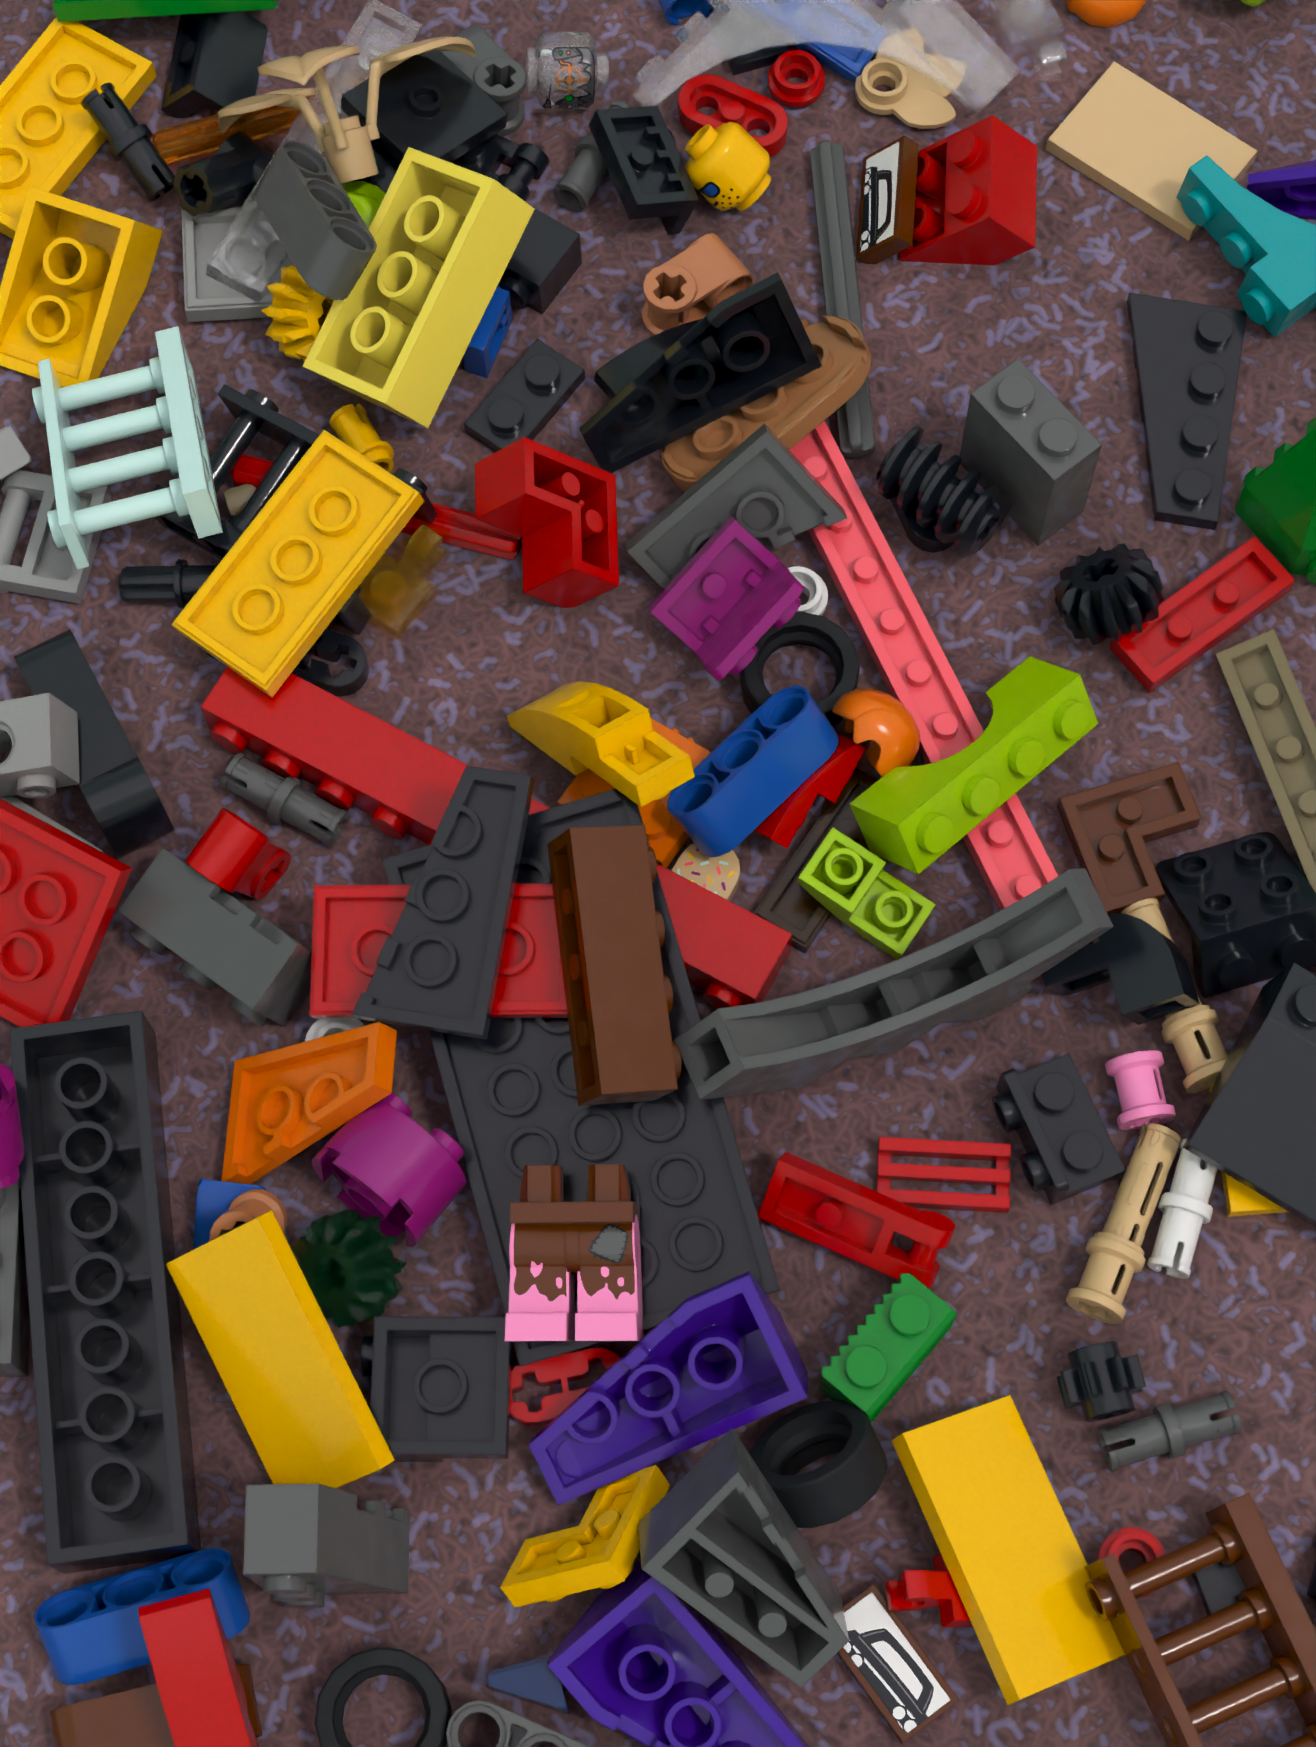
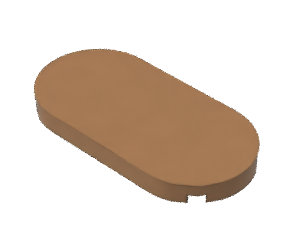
[661,316,871,492]

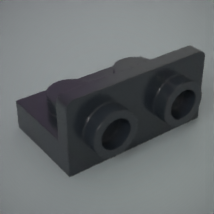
[589,106,699,235]
[992,1053,1126,1205]

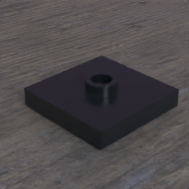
[341,51,508,164]

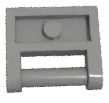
[0,470,112,604]

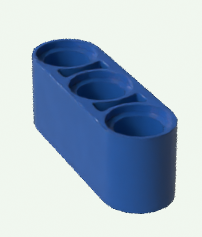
[667,685,839,857]
[34,1548,251,1685]

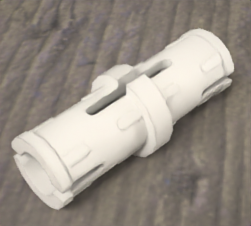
[1147,1138,1217,1279]

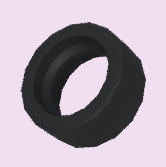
[740,612,860,727]
[749,1401,887,1528]
[314,1647,452,1747]

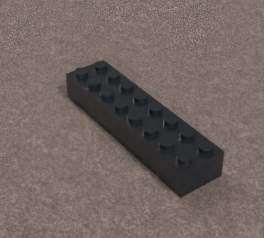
[10,1010,201,1574]

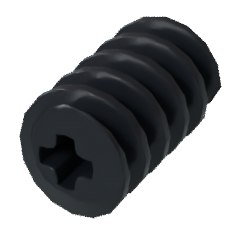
[876,425,1012,558]

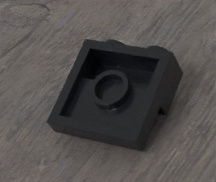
[361,1316,512,1462]

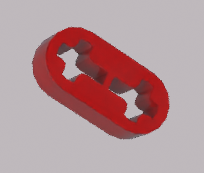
[510,1348,621,1426]

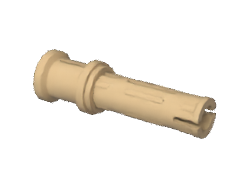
[1120,898,1228,1094]
[1066,1123,1182,1325]

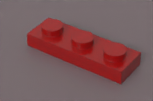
[1110,536,1295,693]

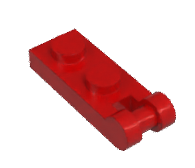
[758,1151,955,1288]

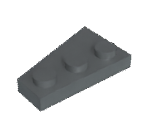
[626,423,847,589]

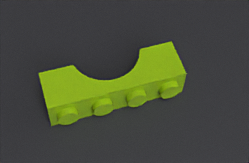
[849,656,1099,875]

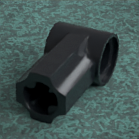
[173,131,275,217]

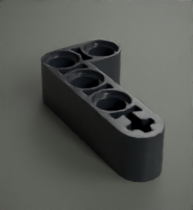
[14,629,175,859]

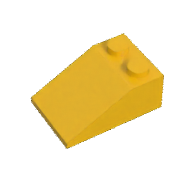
[0,186,163,387]

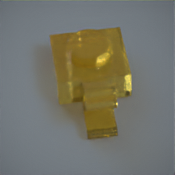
[358,525,447,639]

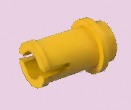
[329,404,394,472]

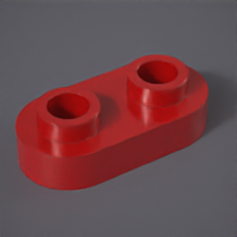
[678,74,788,157]

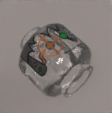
[526,32,609,109]

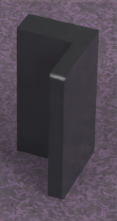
[161,11,268,124]

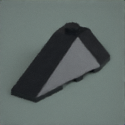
[579,272,822,473]

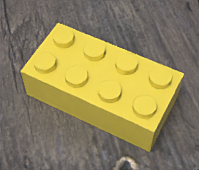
[303,147,535,428]

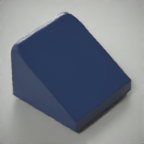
[486,1656,570,1714]

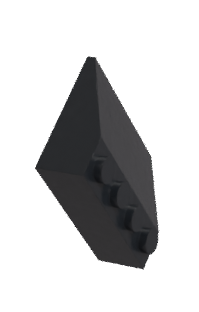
[1183,962,1316,1228]

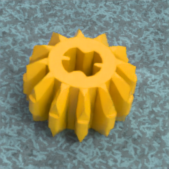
[261,265,334,362]

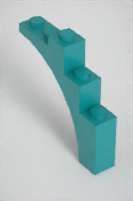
[1176,155,1316,338]

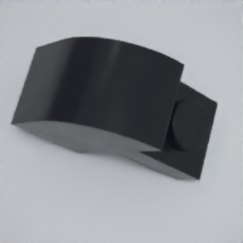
[1042,913,1200,1025]

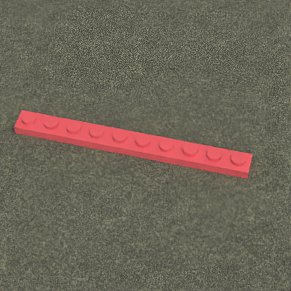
[790,420,1058,911]

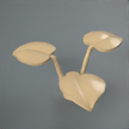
[217,36,476,183]

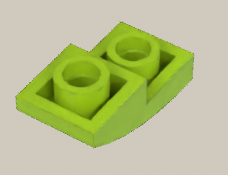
[797,827,936,960]

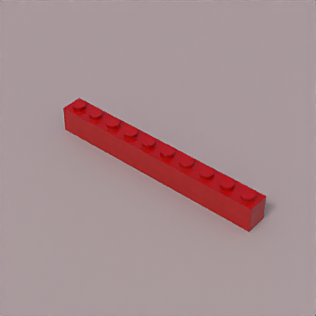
[201,667,792,1009]

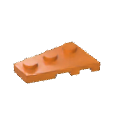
[221,1022,397,1184]

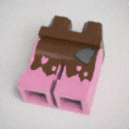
[505,1164,644,1341]

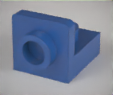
[463,285,513,378]

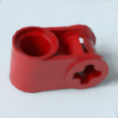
[185,807,291,900]

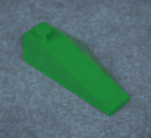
[1235,417,1316,584]

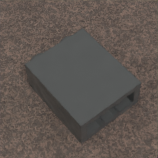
[959,359,1102,546]

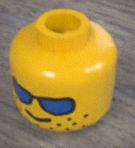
[685,122,771,211]

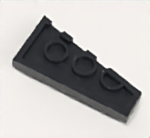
[1126,293,1247,530]
[352,766,535,1040]

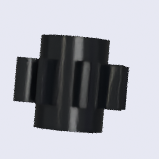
[1057,1341,1146,1422]

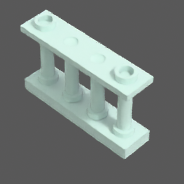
[32,326,223,569]

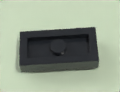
[464,339,585,452]

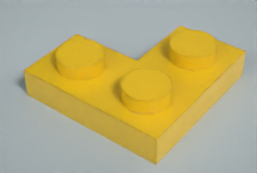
[500,1465,670,1608]

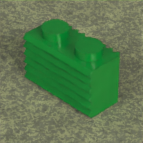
[819,1273,957,1423]

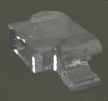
[988,0,1066,85]

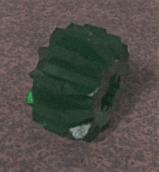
[291,1209,407,1328]

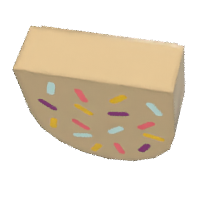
[671,843,740,901]

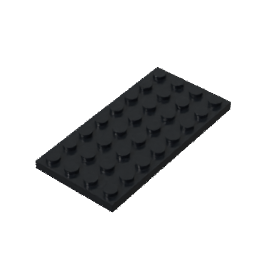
[382,789,781,1366]

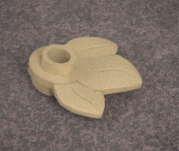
[855,29,966,129]

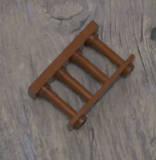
[1085,1493,1316,1747]

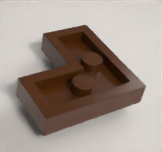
[1057,762,1202,913]

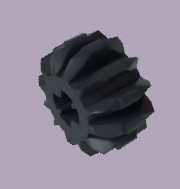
[1054,543,1164,645]

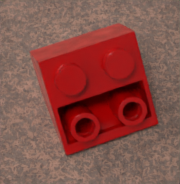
[899,115,1037,266]

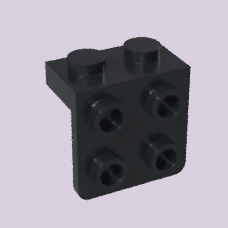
[1156,832,1316,998]

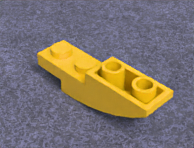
[507,681,695,807]

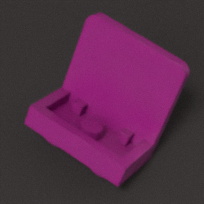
[647,516,804,681]

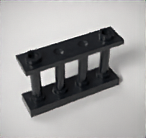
[153,384,438,635]

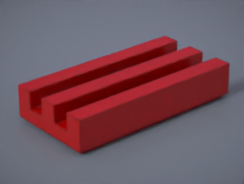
[876,1137,1011,1213]

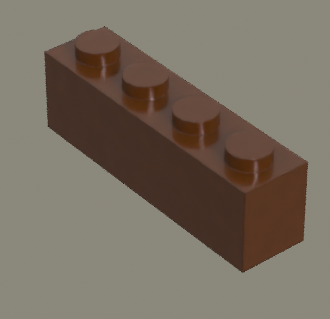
[547,825,682,1106]

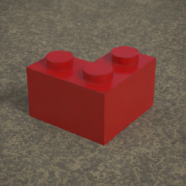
[475,437,619,608]

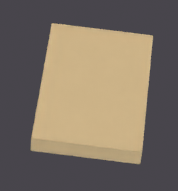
[1046,61,1258,241]

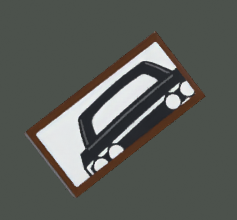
[856,136,919,264]
[837,1584,959,1744]

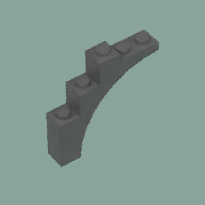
[674,868,1114,1100]

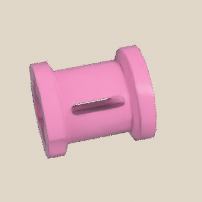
[1105,1050,1176,1130]

